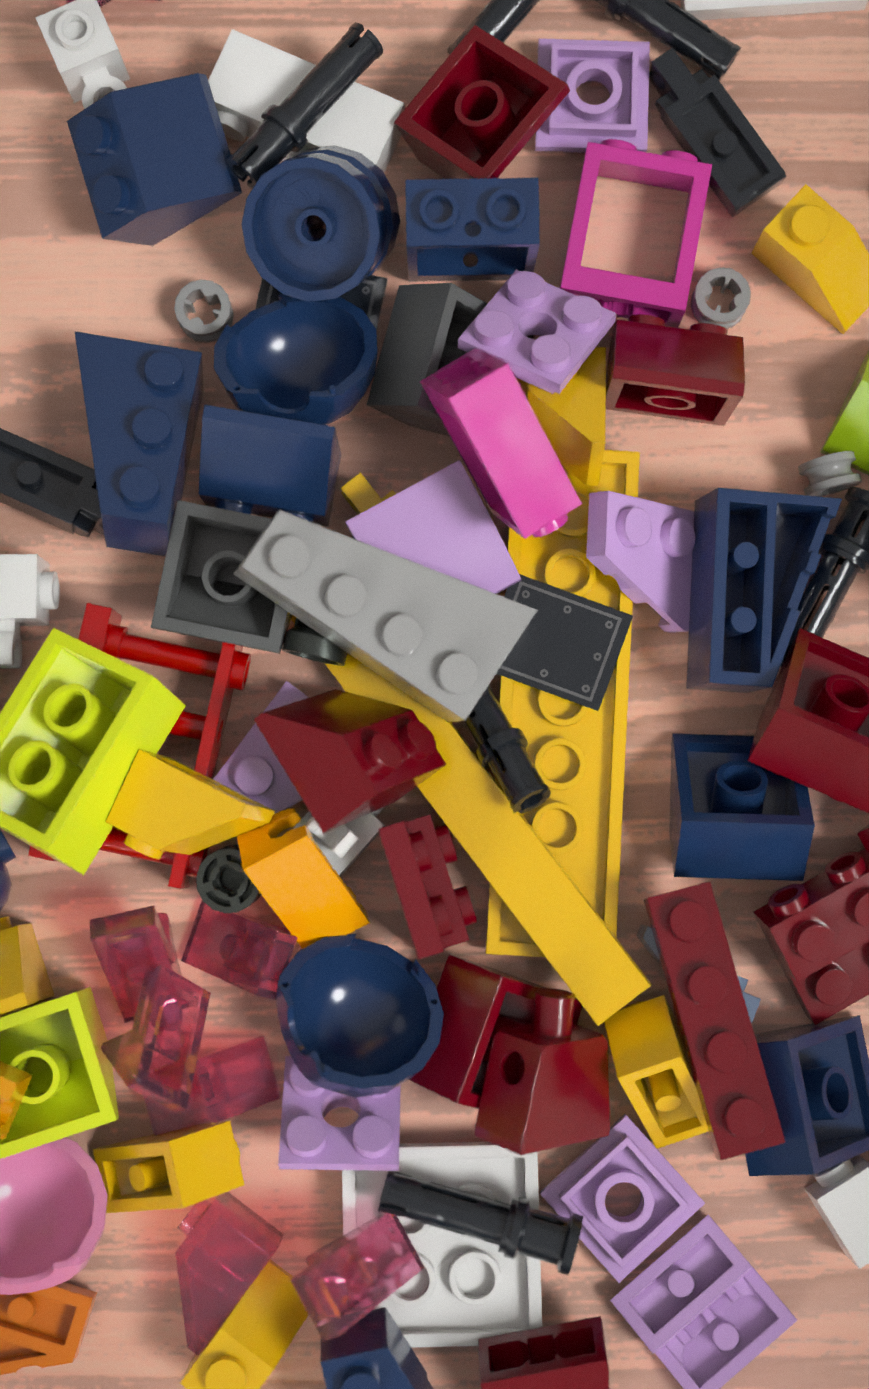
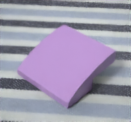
[346,460,521,594]
[610,1215,797,1389]

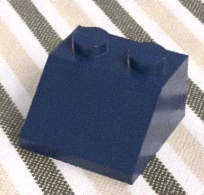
[67,73,243,246]
[198,405,342,527]
[669,733,815,881]
[745,1015,869,1176]

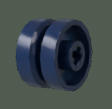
[241,145,400,302]

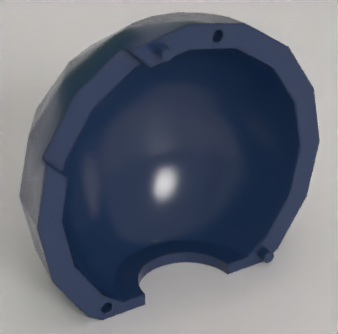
[214,294,378,425]
[276,934,444,1098]

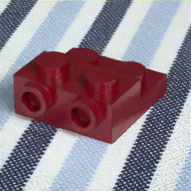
[378,814,478,959]
[753,848,869,1025]

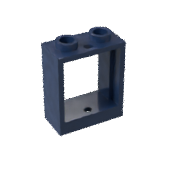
[405,178,540,282]

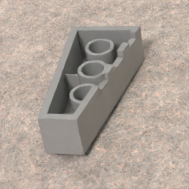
[233,510,537,722]

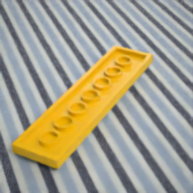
[485,450,640,957]

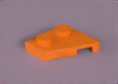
[0,1282,97,1375]

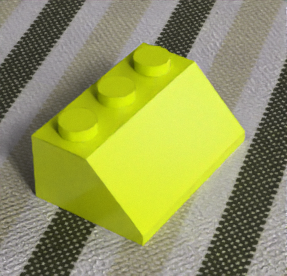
[0,628,186,875]
[0,987,119,1159]

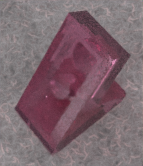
[181,900,297,1000]
[90,905,187,1023]
[101,965,211,1114]
[138,1035,281,1136]
[291,1212,425,1341]

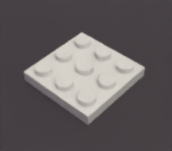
[342,1141,542,1348]

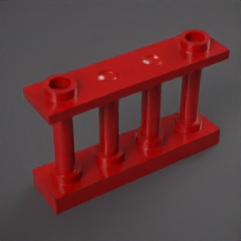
[28,603,251,889]

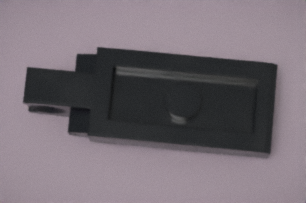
[649,47,786,218]
[0,428,104,538]

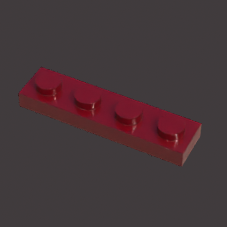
[644,881,786,1160]

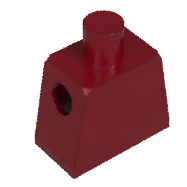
[474,988,610,1156]
[478,1316,609,1389]

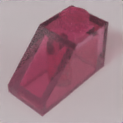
[175,1192,284,1356]

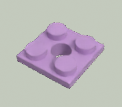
[535,39,650,153]
[458,270,616,394]
[278,1056,401,1171]
[540,1114,705,1283]

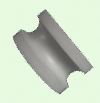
[691,267,751,329]
[174,279,234,343]
[798,451,862,497]

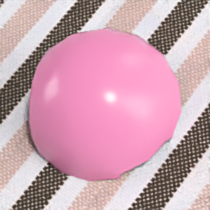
[0,1137,108,1295]

